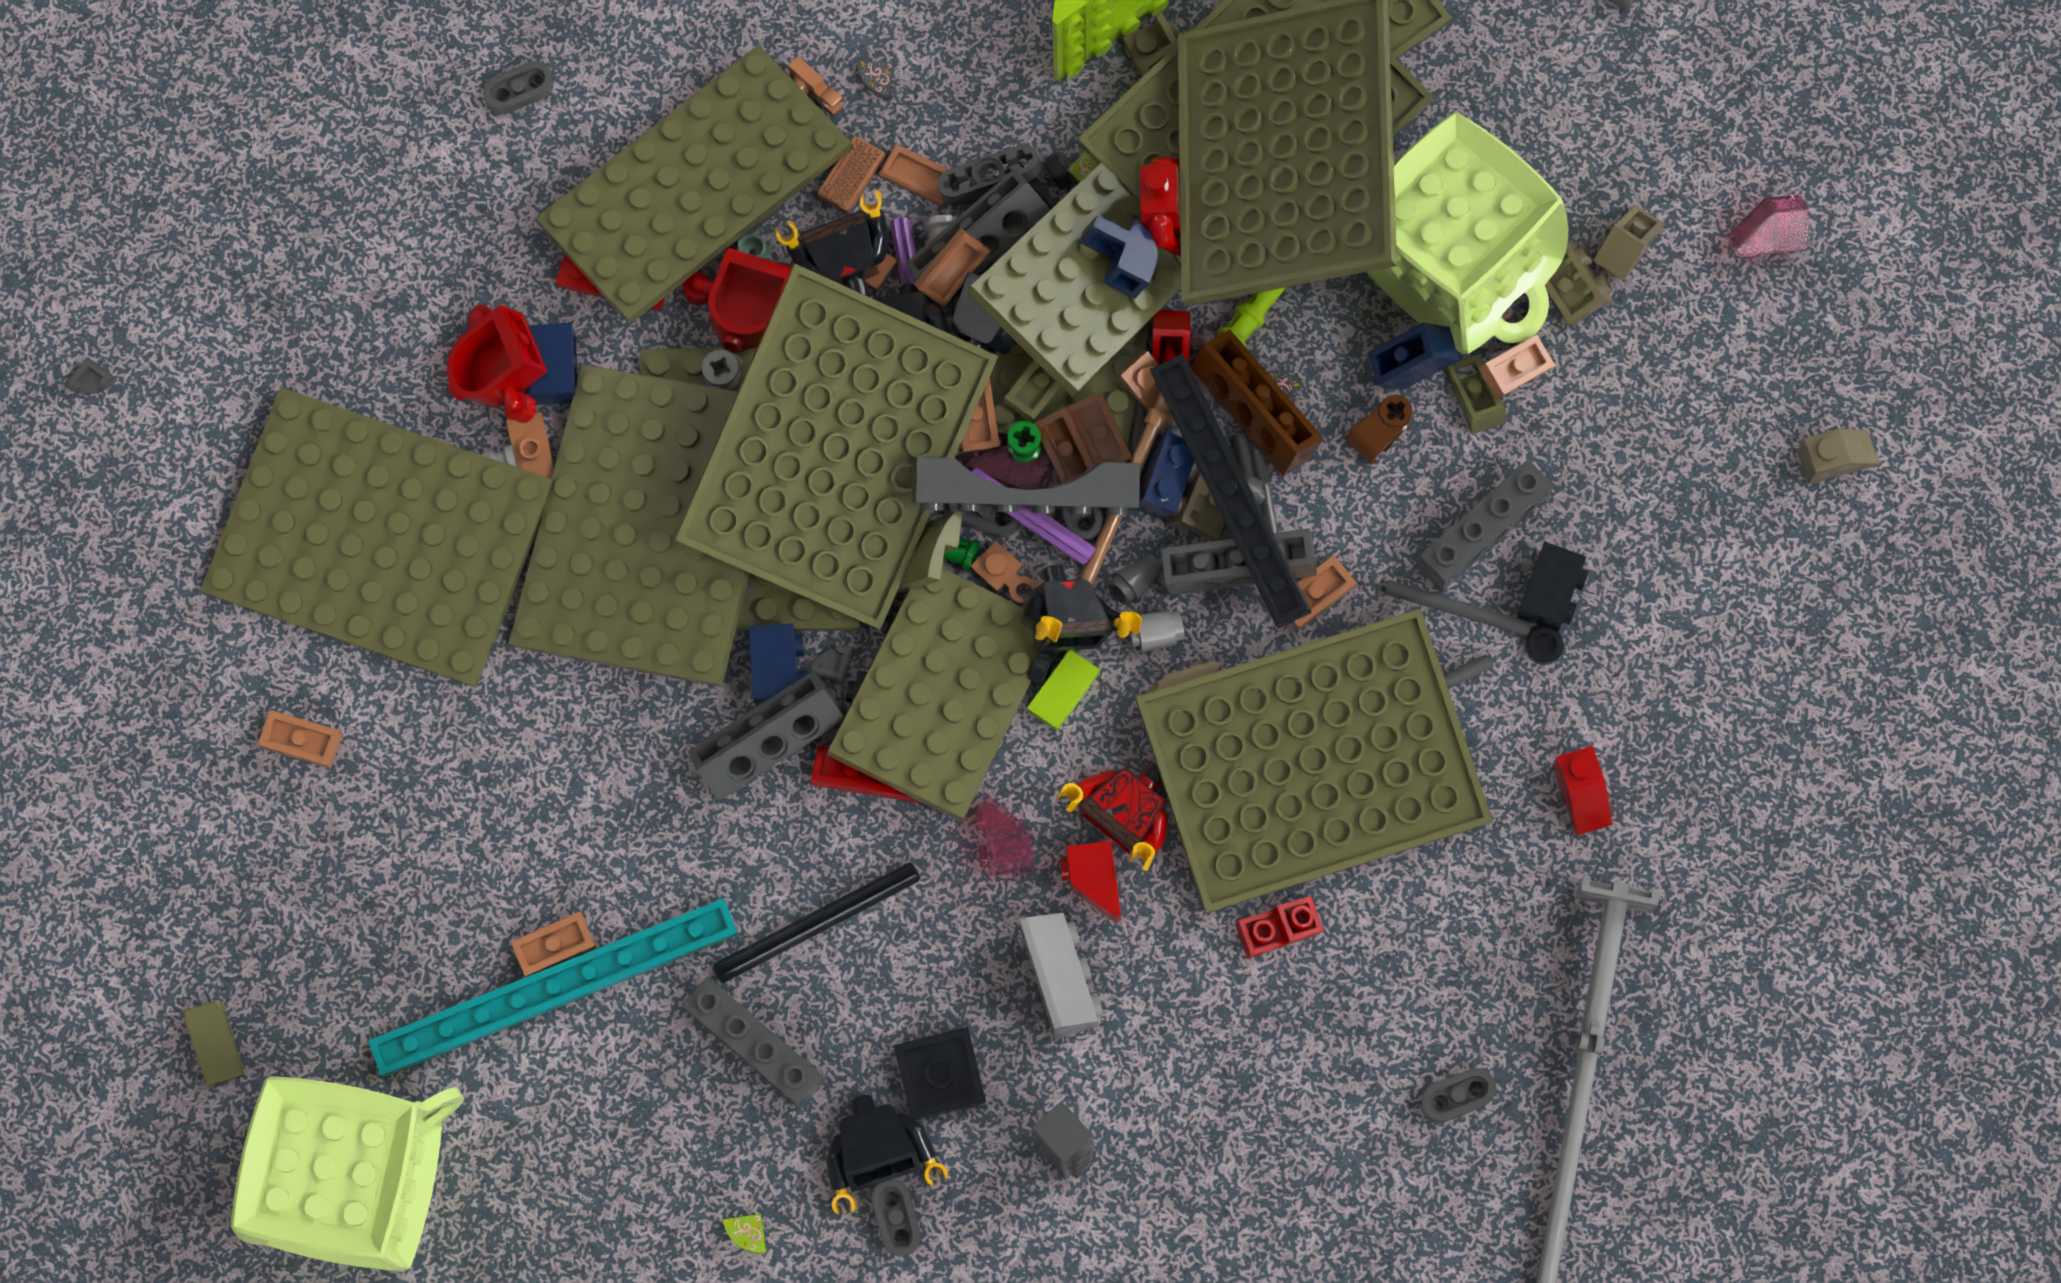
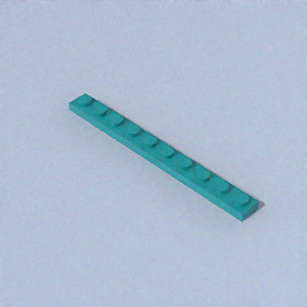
[368,898,739,1078]

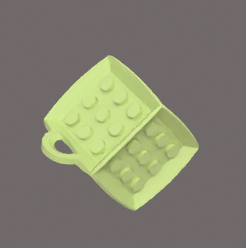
[1367,113,1568,354]
[231,1076,464,1272]

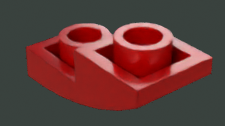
[1235,896,1324,959]

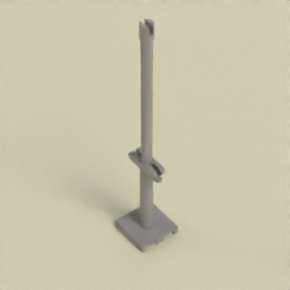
[1536,875,1661,1283]

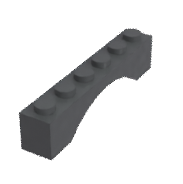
[912,457,1140,515]

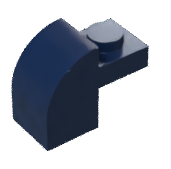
[1079,215,1158,299]

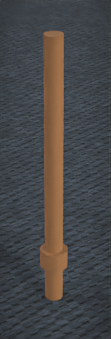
[1079,392,1170,586]

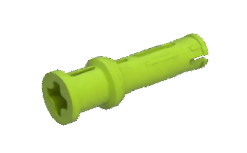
[1217,287,1286,347]

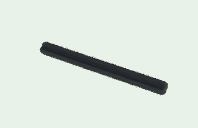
[713,862,920,983]

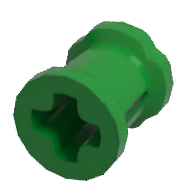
[1008,421,1041,464]
[943,537,980,572]

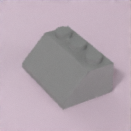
[1019,913,1103,1040]

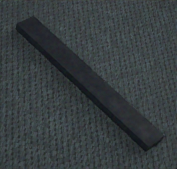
[1150,353,1311,629]

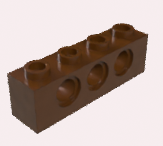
[1191,329,1323,476]

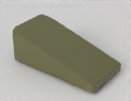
[1445,353,1506,434]
[183,1000,245,1087]

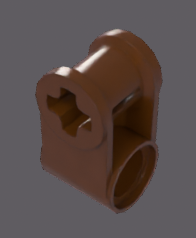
[1344,395,1413,465]

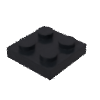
[894,1027,986,1120]

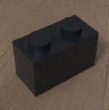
[1516,541,1589,632]

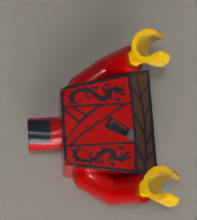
[1056,763,1168,871]

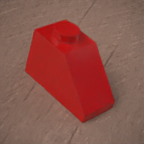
[1152,310,1191,365]
[1552,746,1613,836]
[1060,841,1121,922]

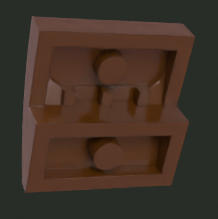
[1033,391,1132,483]

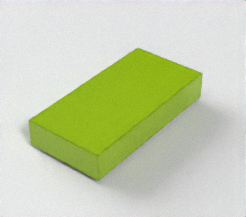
[1027,650,1100,732]

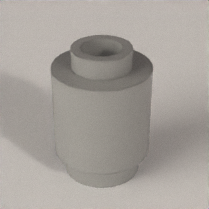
[1129,609,1185,653]

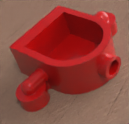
[684,248,792,353]
[447,305,548,424]

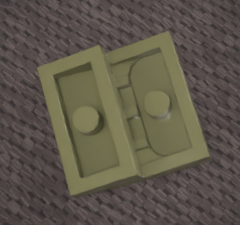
[897,511,963,594]

